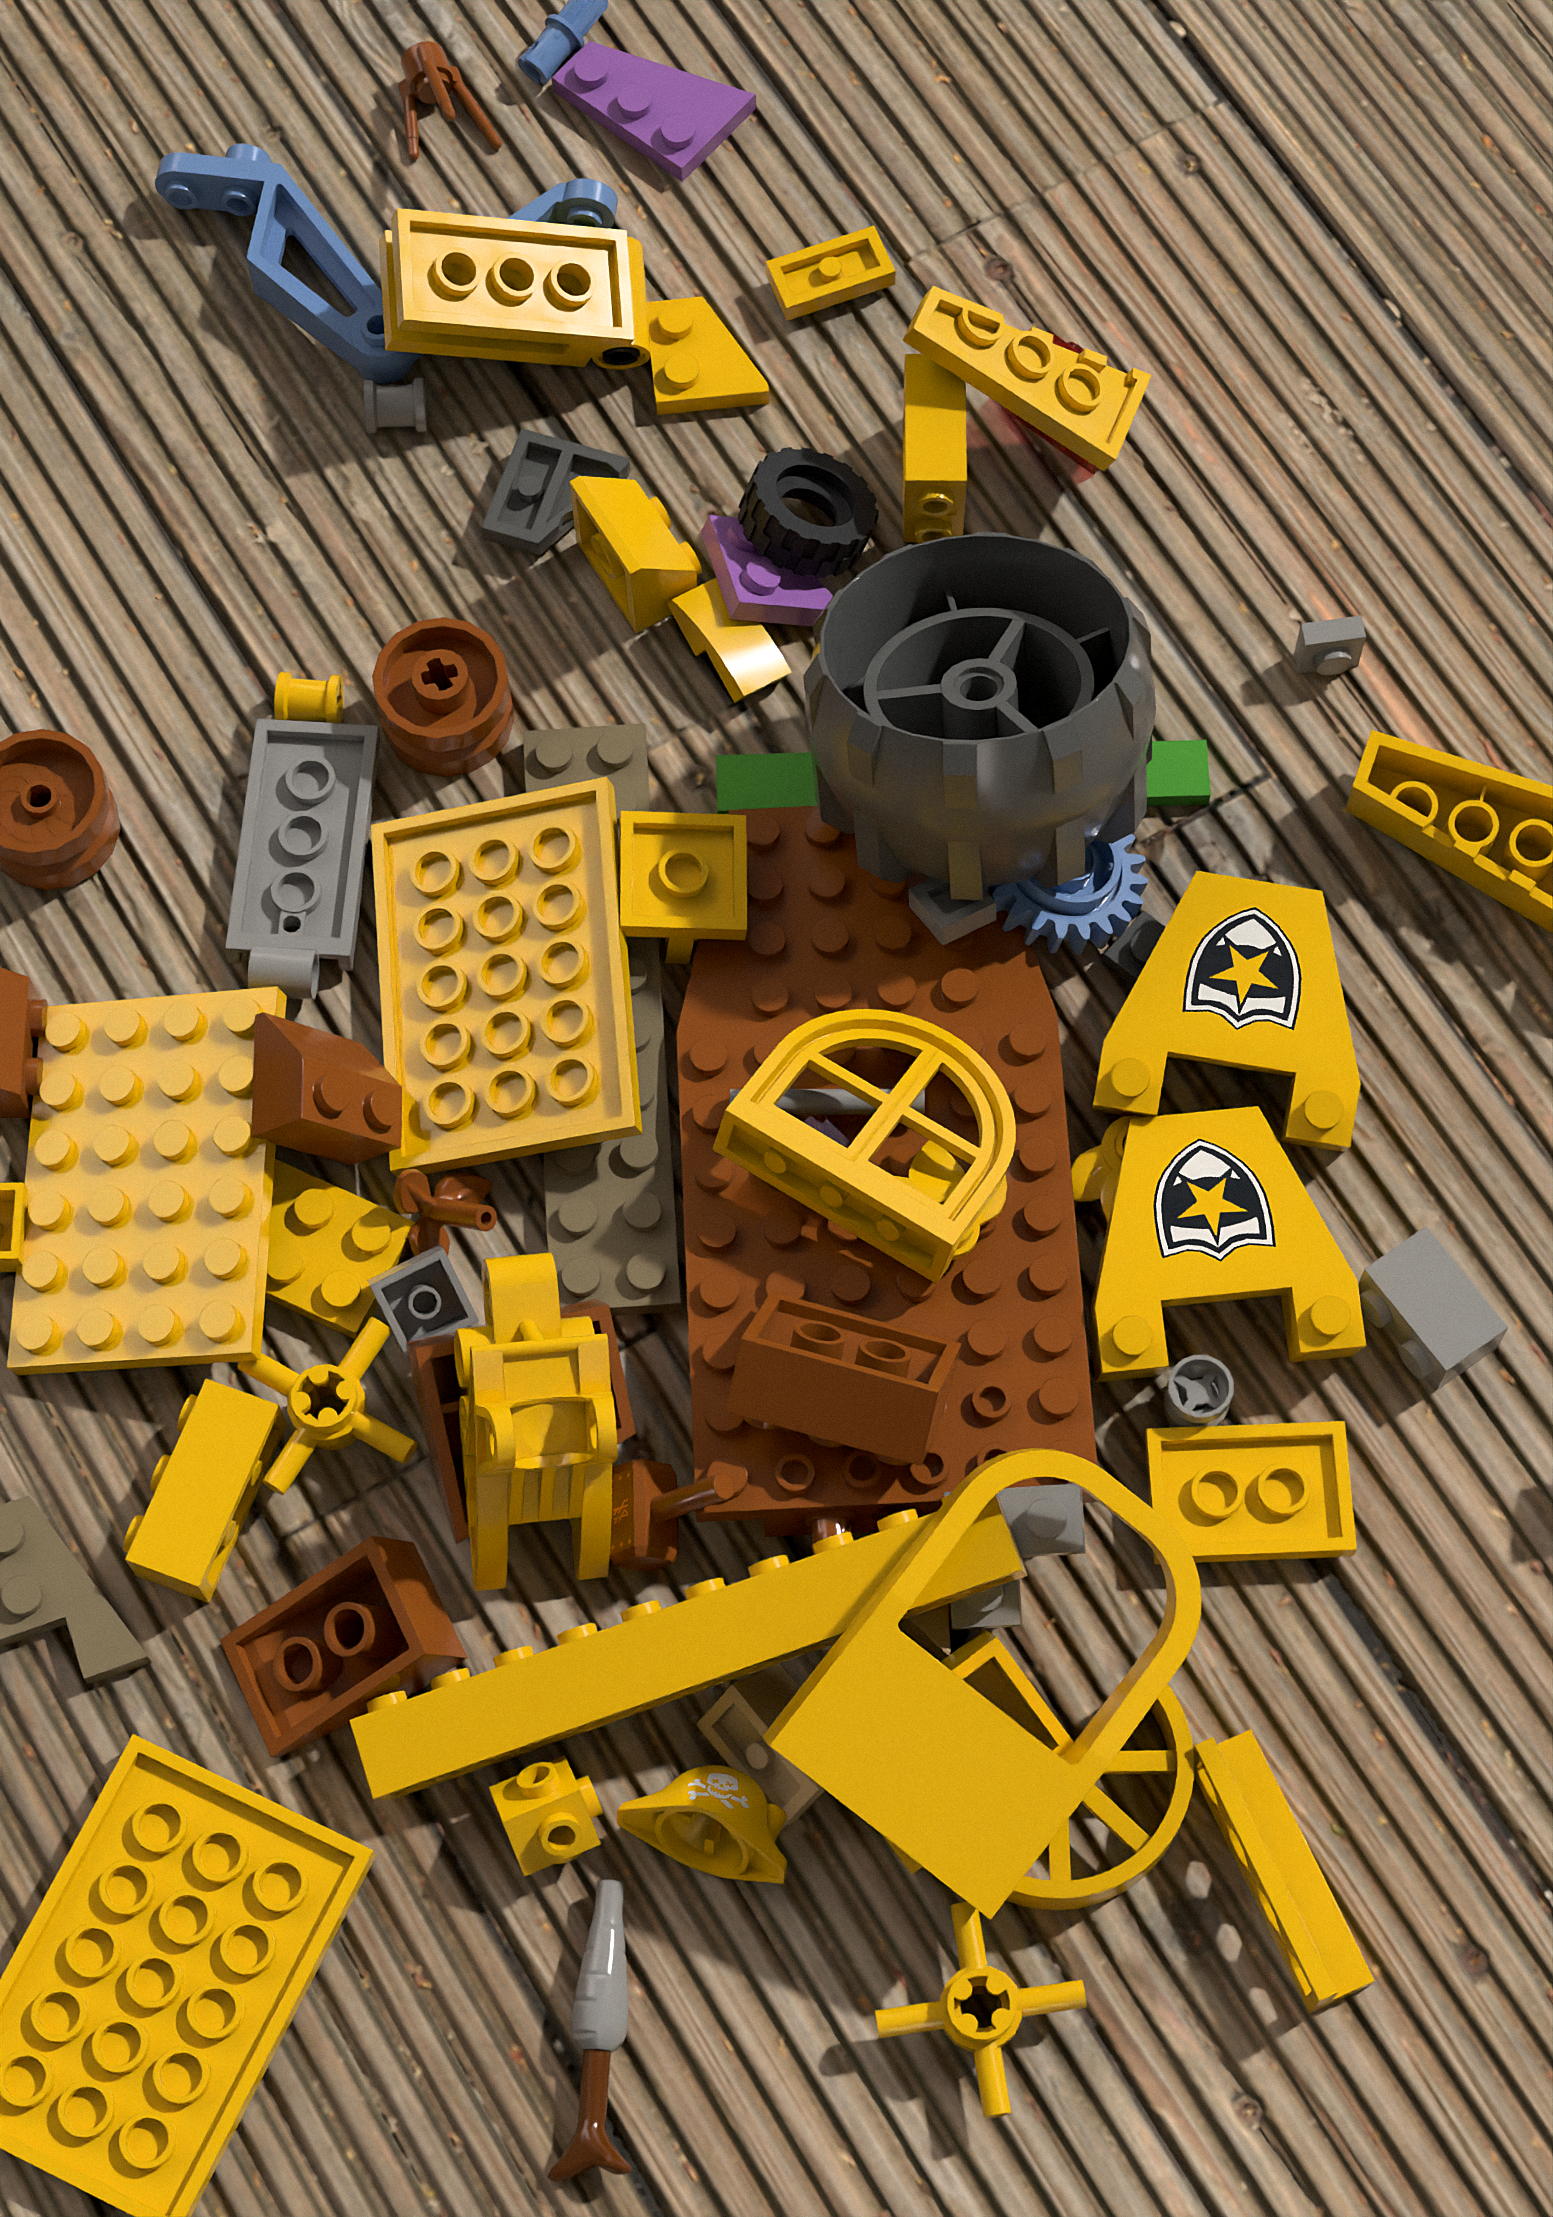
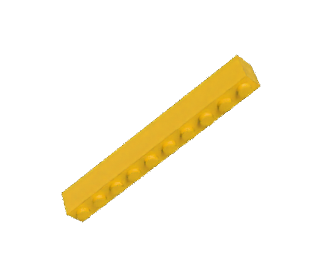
[349,1494,1028,1801]

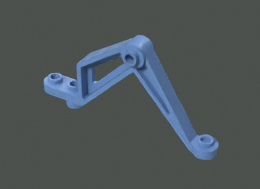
[155,144,618,384]

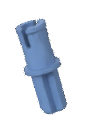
[518,0,608,85]

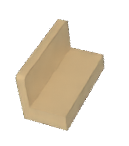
[696,1664,825,1828]

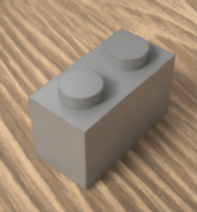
[1358,1226,1509,1391]

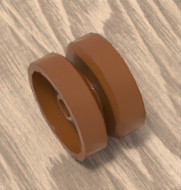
[372,617,515,777]
[0,729,120,890]

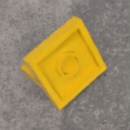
[619,811,747,964]

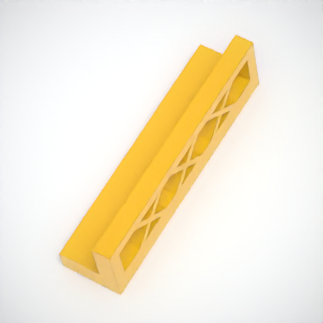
[1193,1729,1375,2013]

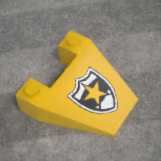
[1092,871,1361,1152]
[1088,1106,1366,1382]

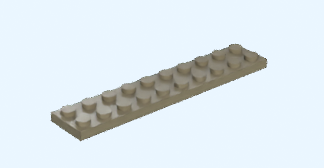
[523,723,682,1316]

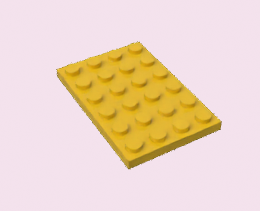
[371,776,643,1178]
[7,986,287,1375]
[0,1734,376,2217]

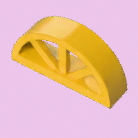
[1006,1684,1194,1910]

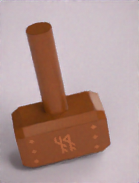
[610,1459,735,1572]

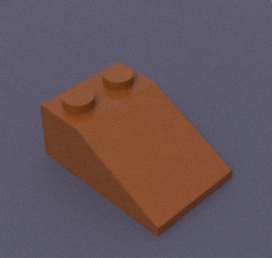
[220,1536,468,1758]

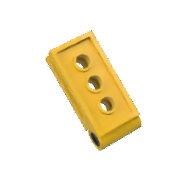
[379,208,651,370]

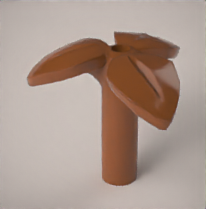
[393,1169,497,1256]

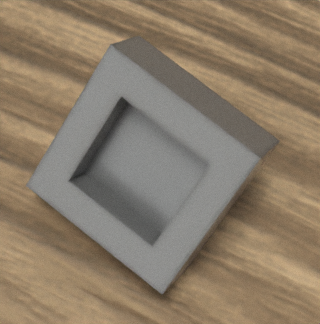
[1294,616,1366,675]
[908,879,996,945]

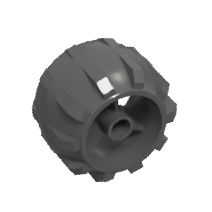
[803,532,1156,900]

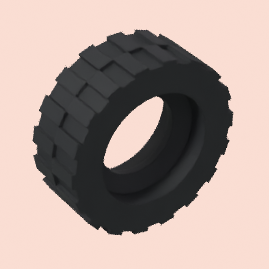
[738,447,879,578]

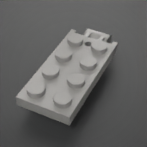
[225,719,381,1000]

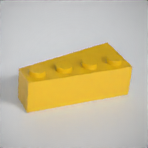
[1345,730,1553,933]

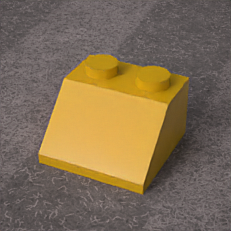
[569,476,702,633]

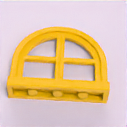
[712,1009,1016,1284]

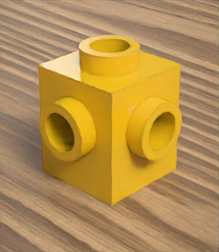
[489,1755,603,1877]

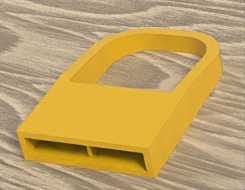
[762,1448,1202,1920]

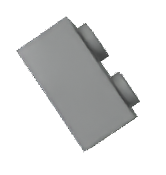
[367,1244,479,1358]

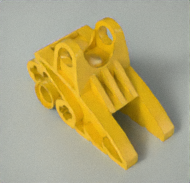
[454,1252,618,1591]

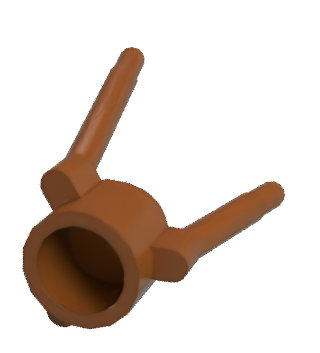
[398,41,502,161]

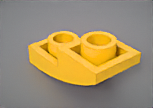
[667,578,791,703]

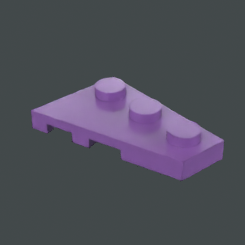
[552,41,756,182]

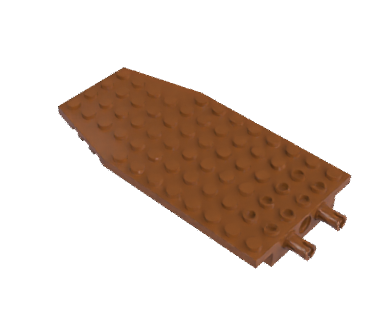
[676,806,1098,1555]

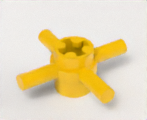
[238,1317,418,1495]
[875,1902,1087,2118]

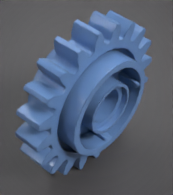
[988,834,1148,955]

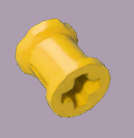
[274,671,344,723]

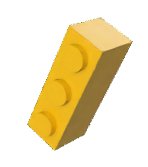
[123,1378,287,1603]

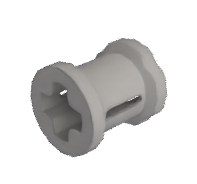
[364,378,427,434]

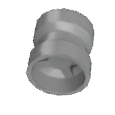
[1163,1355,1234,1428]

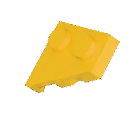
[647,296,769,415]

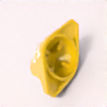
[617,1765,787,1884]

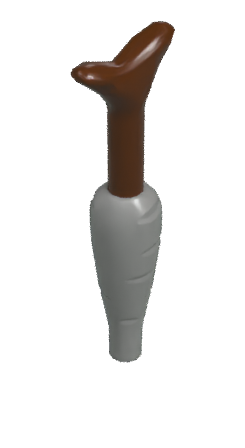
[547,1880,632,2183]

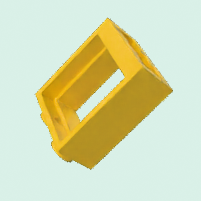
[902,354,967,543]

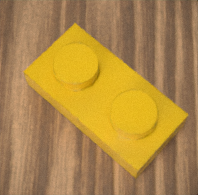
[765,225,896,321]

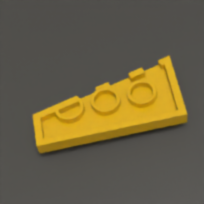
[902,286,1152,471]

